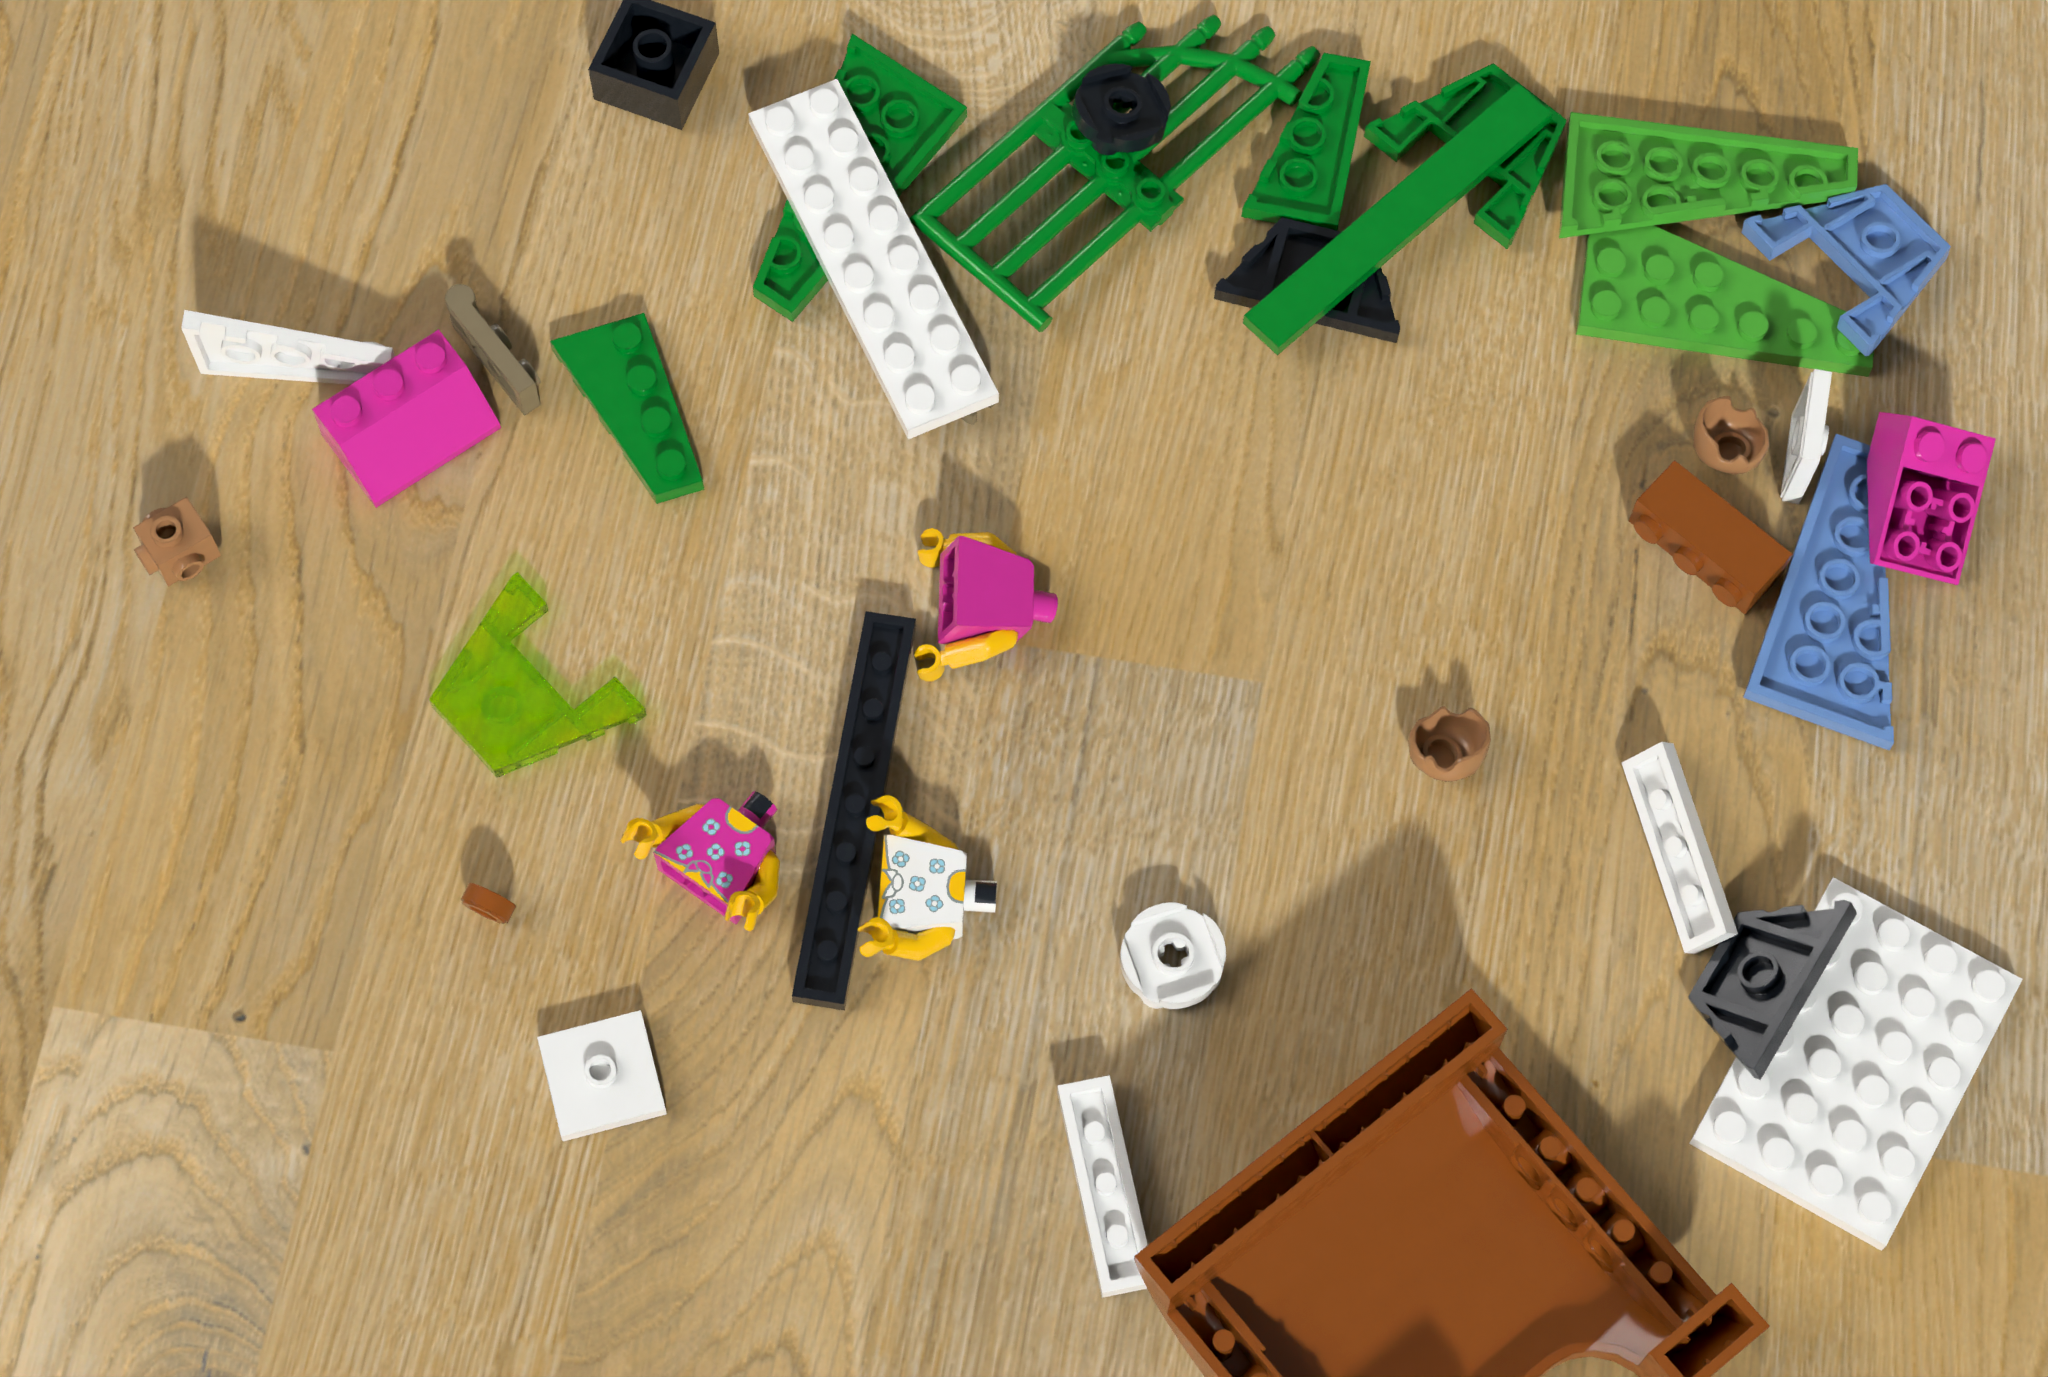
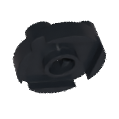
[1072,64,1171,155]

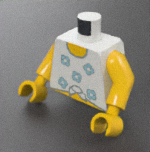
[858,795,997,961]

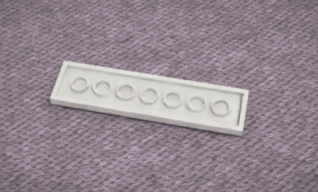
[748,79,999,439]

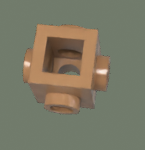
[133,497,221,587]

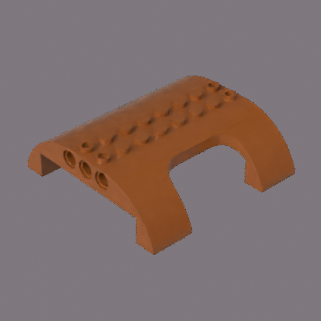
[1134,988,1770,1377]

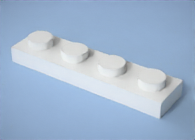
[1622,741,1738,954]
[1057,1075,1148,1298]

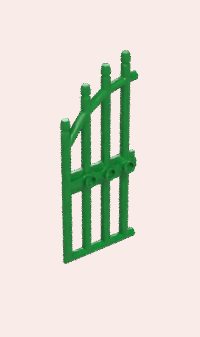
[909,15,1320,332]

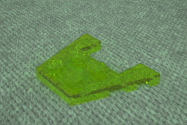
[429,572,646,778]

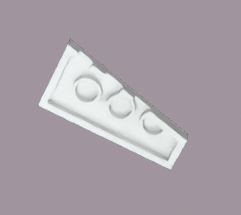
[181,310,395,385]

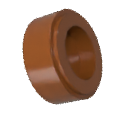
[461,883,516,924]

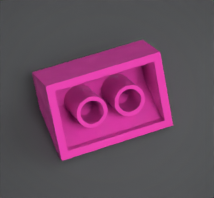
[312,329,501,508]

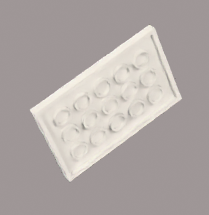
[1689,877,2023,1251]

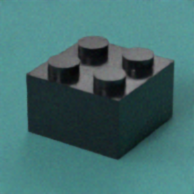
[588,0,719,130]

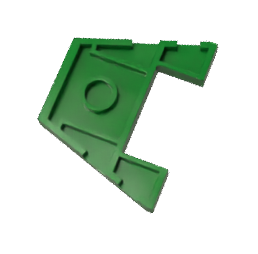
[1364,63,1567,249]

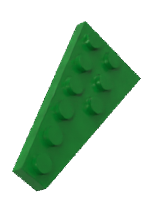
[753,34,967,322]

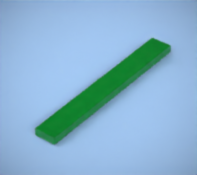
[1243,83,1553,355]

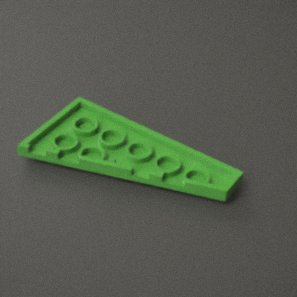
[1559,112,1858,239]
[1576,226,1874,377]

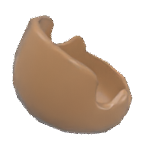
[1693,396,1769,475]
[1408,706,1491,782]

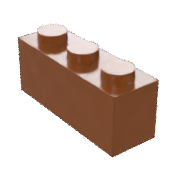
[1629,460,1793,615]

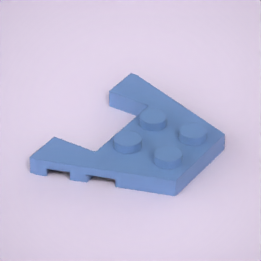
[1742,184,1951,357]

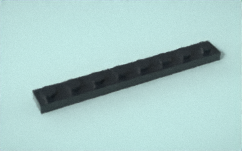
[792,611,916,1011]

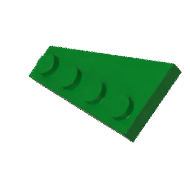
[1241,53,1371,230]
[550,313,704,504]

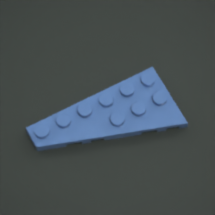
[1743,434,1894,751]

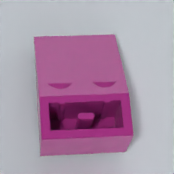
[1867,412,1996,585]

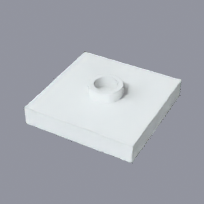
[1780,369,1832,504]
[537,1010,667,1142]

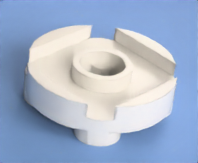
[1120,902,1226,1009]

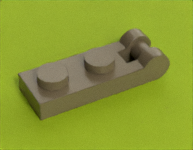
[445,284,541,416]

